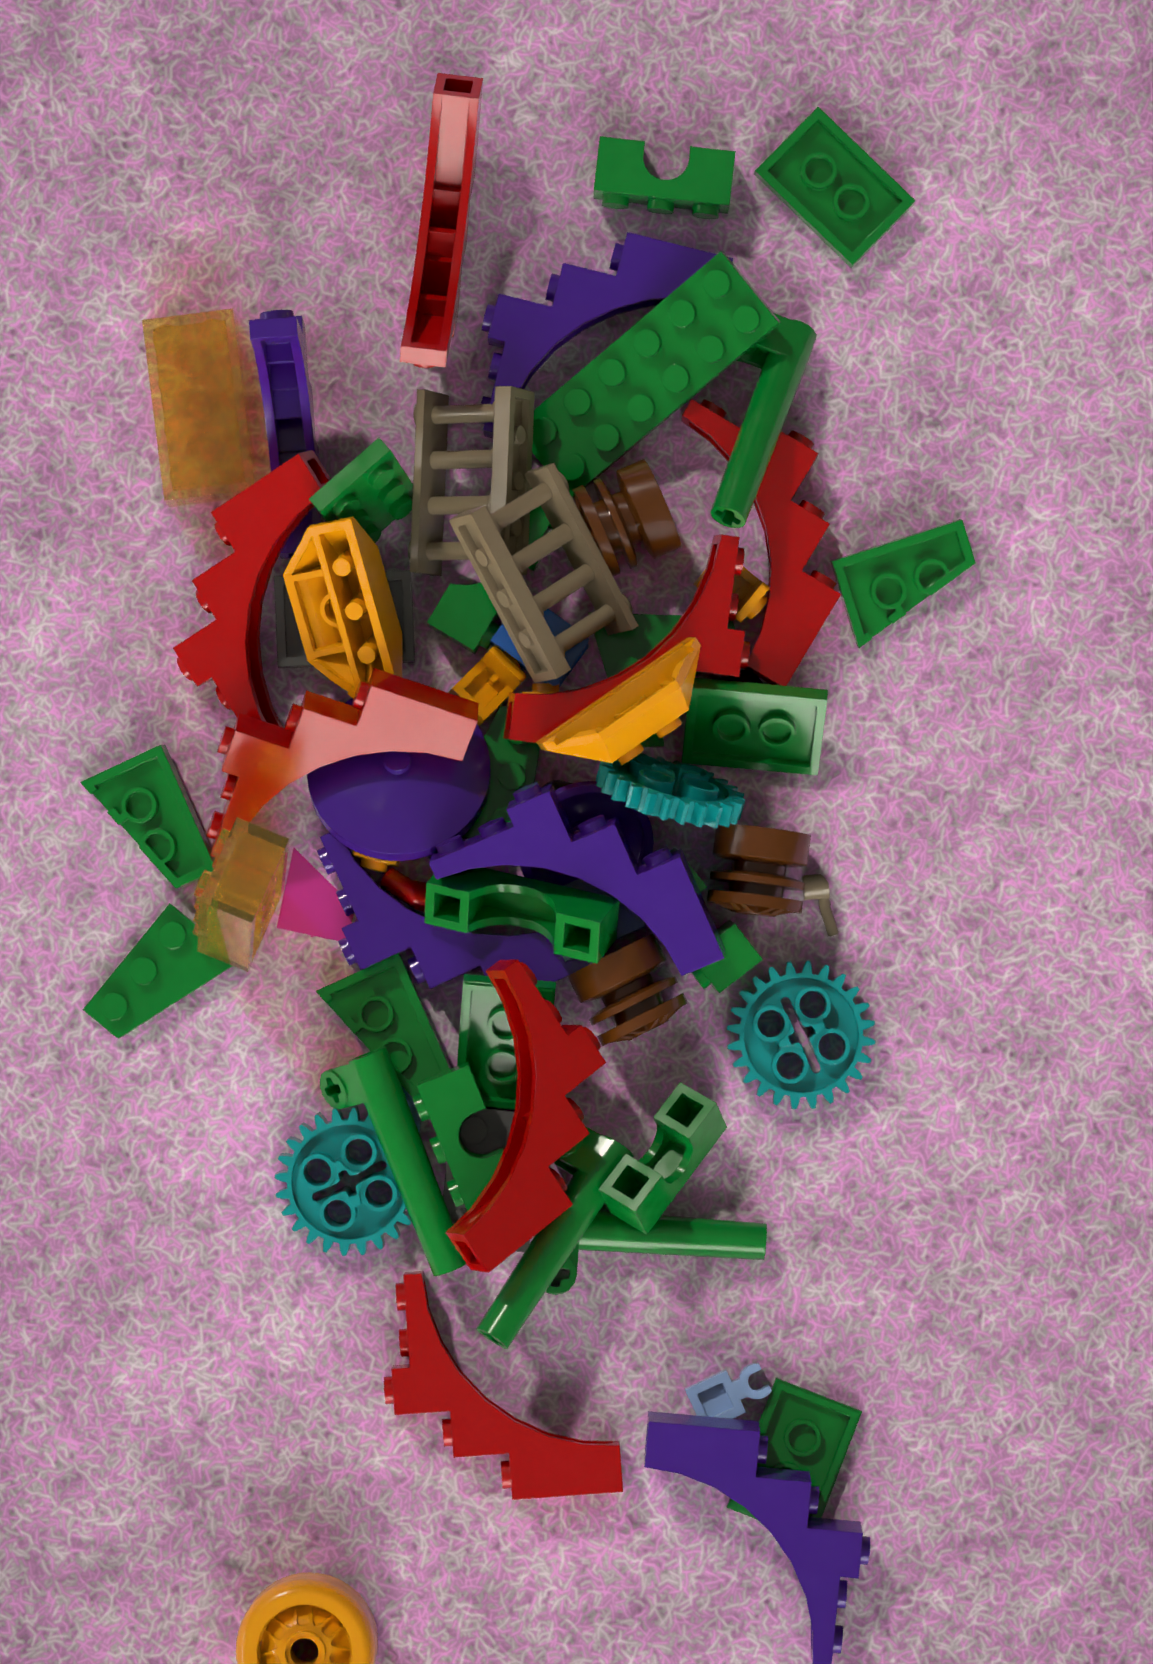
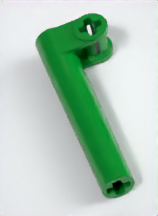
[711,313,817,528]
[320,1046,466,1276]
[476,1126,634,1349]
[546,1210,767,1295]

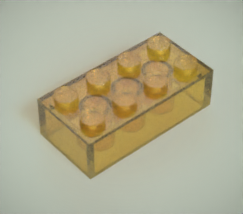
[142,308,257,507]
[193,817,289,972]

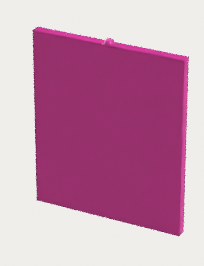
[277,847,354,941]

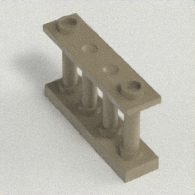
[408,386,535,576]
[449,463,638,683]

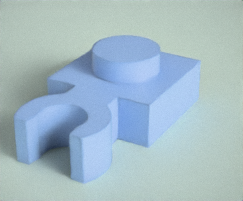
[684,1363,772,1419]

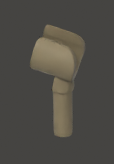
[802,874,839,936]

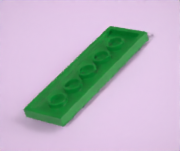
[532,251,781,498]

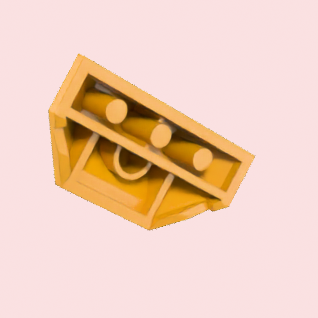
[283,516,403,699]
[536,637,701,765]

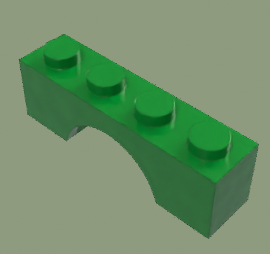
[427,488,553,654]
[424,867,619,964]

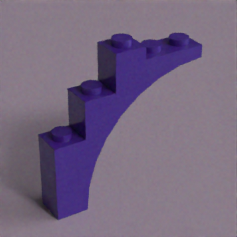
[481,232,733,438]
[249,310,324,559]
[429,782,725,976]
[316,832,592,989]
[644,1411,870,1664]

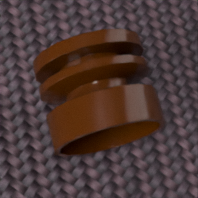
[572,459,681,576]
[707,824,811,917]
[567,933,688,1046]

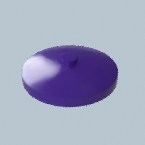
[307,698,491,861]

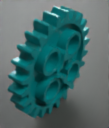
[595,753,746,828]
[726,961,876,1109]
[274,1105,412,1256]

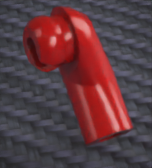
[381,868,426,913]

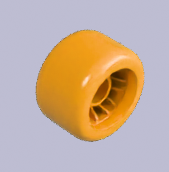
[236,1572,378,1664]

